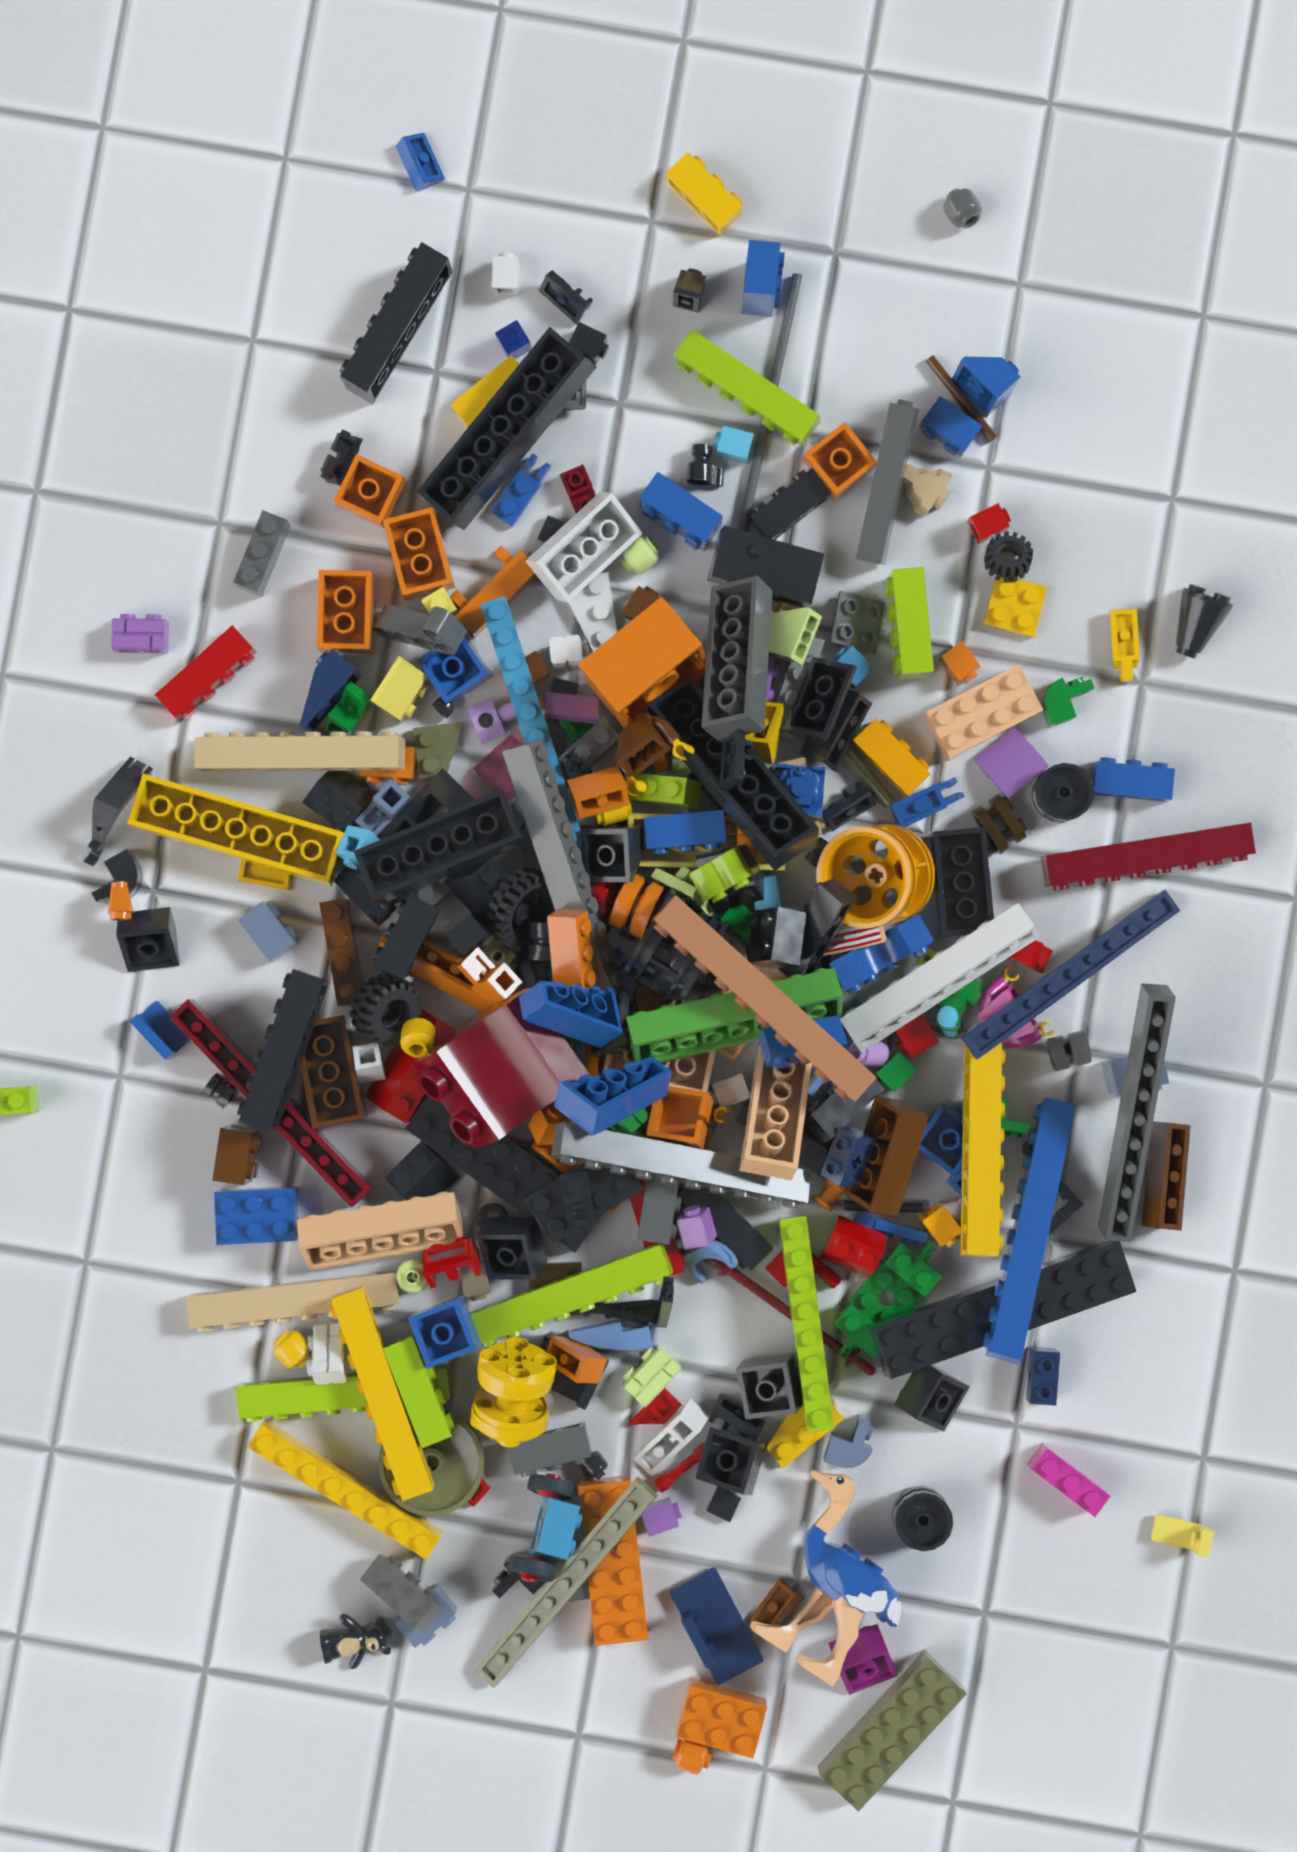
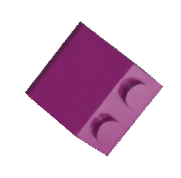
[828,1624,898,1695]

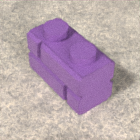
[111,614,169,653]

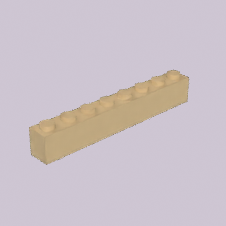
[194,731,405,771]
[186,1270,401,1332]

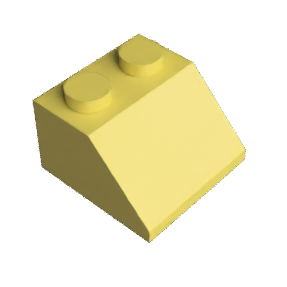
[371,656,431,723]

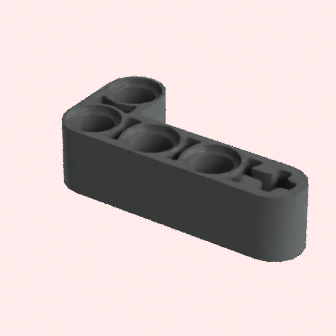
[373,605,467,655]

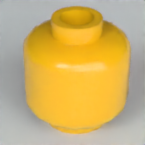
[400,1018,436,1057]
[273,1329,311,1369]

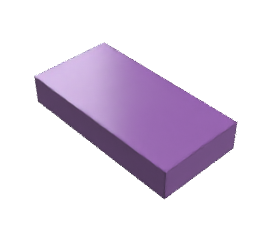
[545,692,598,724]

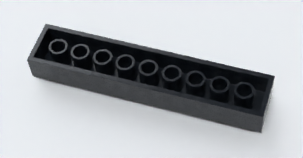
[868,1241,1137,1379]

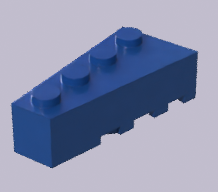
[519,981,623,1048]

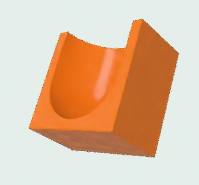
[578,596,706,729]

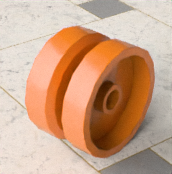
[609,874,666,939]

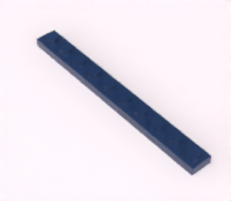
[961,889,1181,1059]

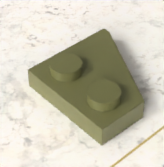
[413,722,464,780]

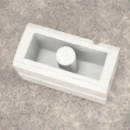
[549,635,588,671]
[307,1323,347,1385]

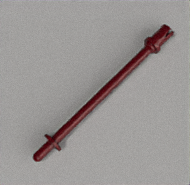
[703,1258,876,1376]

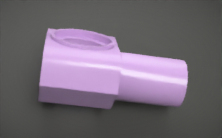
[467,699,517,744]

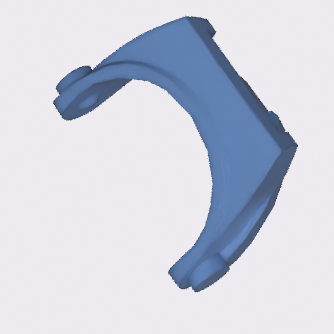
[683,1240,738,1283]

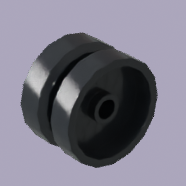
[1031,763,1094,823]
[892,1486,953,1552]

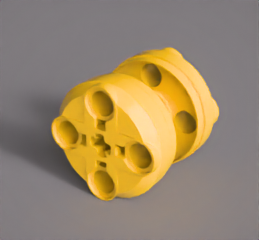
[470,1337,557,1447]

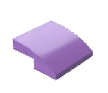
[973,727,1049,799]

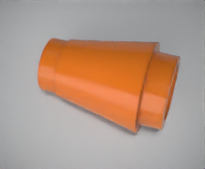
[107,882,134,921]

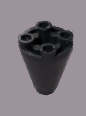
[1175,584,1233,659]

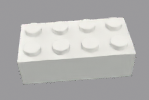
[526,492,643,602]

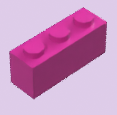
[1027,1443,1111,1517]

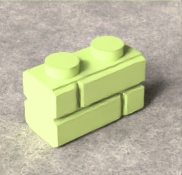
[622,1345,682,1408]

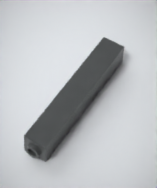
[856,399,919,565]

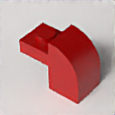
[1007,940,1053,974]

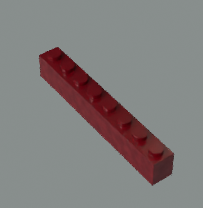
[1040,822,1256,891]

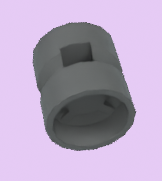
[1046,1030,1092,1071]

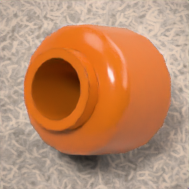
[672,1738,713,1775]

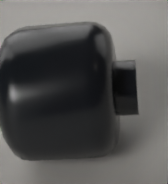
[578,1451,608,1480]

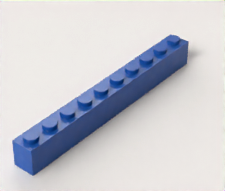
[983,1097,1076,1364]

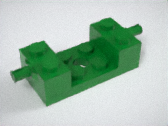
[832,1240,942,1359]

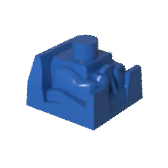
[773,763,826,820]

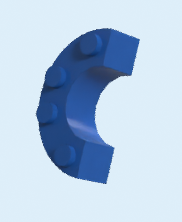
[828,914,934,995]

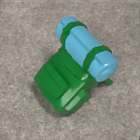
[936,979,982,1040]

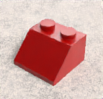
[819,1215,887,1278]

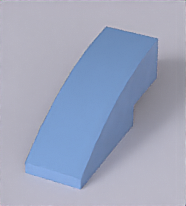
[569,1319,653,1350]

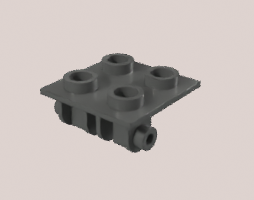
[829,591,885,653]

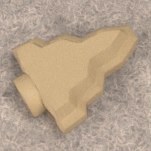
[902,464,952,518]

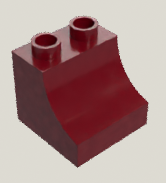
[414,988,590,1149]

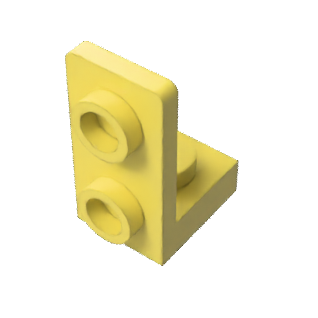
[1151,1514,1214,1558]

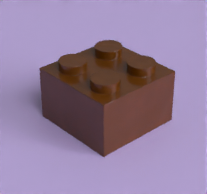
[212,1126,263,1185]

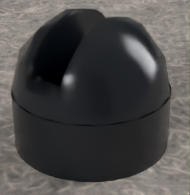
[432,697,454,719]

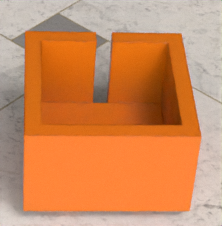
[646,1086,714,1150]

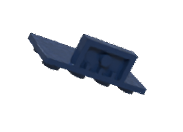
[669,1567,764,1685]

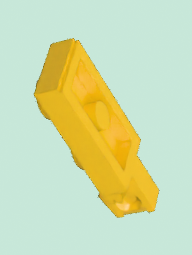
[1109,609,1140,683]

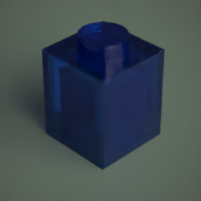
[495,320,532,359]

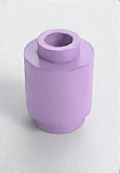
[849,1040,890,1066]

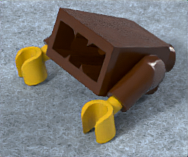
[614,713,694,796]

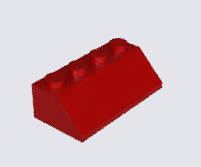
[364,1007,456,1124]

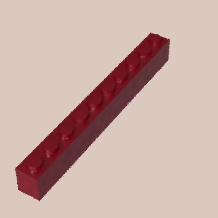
[169,999,374,1208]

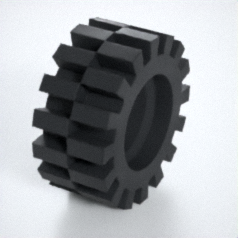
[984,531,1033,583]

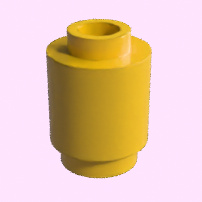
[592,801,632,826]

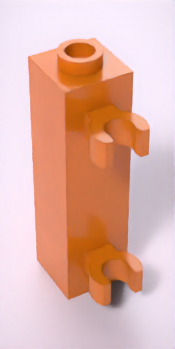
[450,546,537,638]

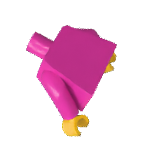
[977,966,1055,1048]

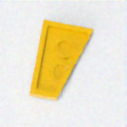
[766,1402,844,1468]

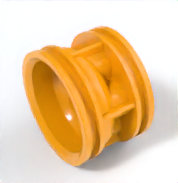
[816,824,935,928]

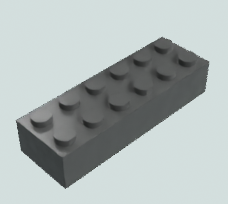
[702,576,772,741]

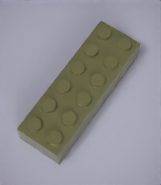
[818,1649,967,1812]

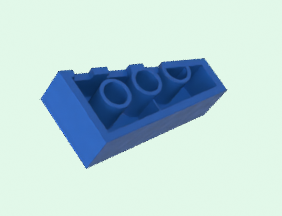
[554,1057,672,1136]

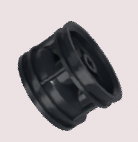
[621,888,730,1006]

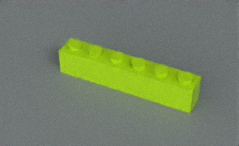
[674,329,821,447]

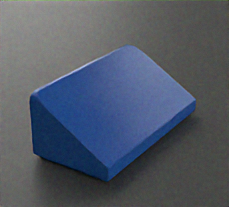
[396,132,445,192]

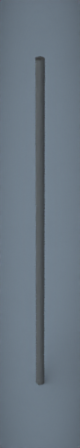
[702,273,802,692]

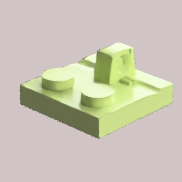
[651,866,714,916]

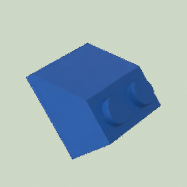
[417,634,494,704]

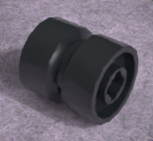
[528,923,551,961]

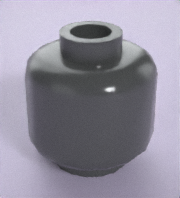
[943,188,982,229]

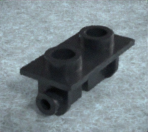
[320,429,363,486]

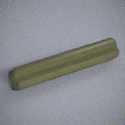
[843,745,894,808]

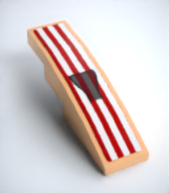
[823,923,887,956]

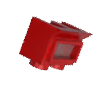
[421,1237,481,1289]

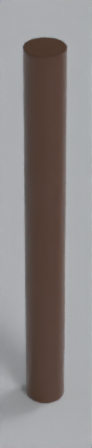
[925,355,997,443]

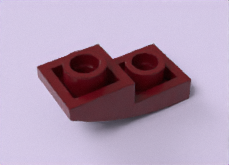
[559,464,596,514]

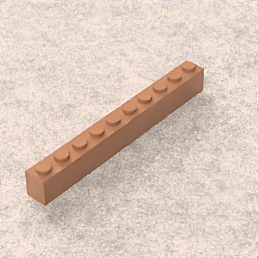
[652,895,877,1102]

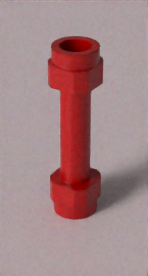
[653,1442,705,1493]

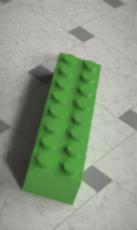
[626,968,843,1063]

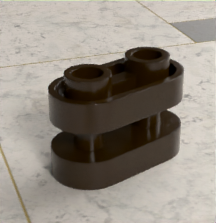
[971,794,1028,855]

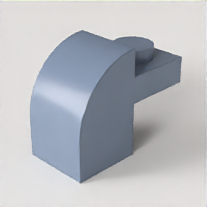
[355,779,410,836]
[823,1414,873,1468]

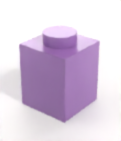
[677,1205,717,1249]
[641,1497,682,1537]

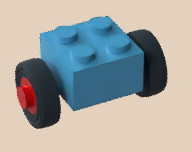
[507,1473,582,1583]

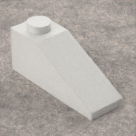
[633,1398,710,1476]

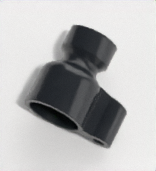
[686,444,725,487]

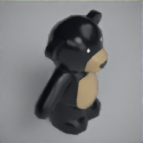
[320,1614,392,1669]

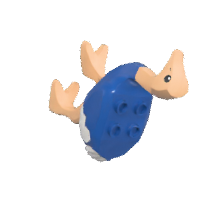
[749,1470,901,1687]

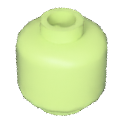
[621,535,660,574]
[396,1258,429,1293]

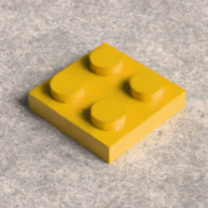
[983,577,1048,638]

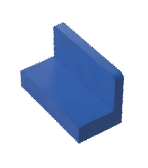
[129,1001,190,1060]

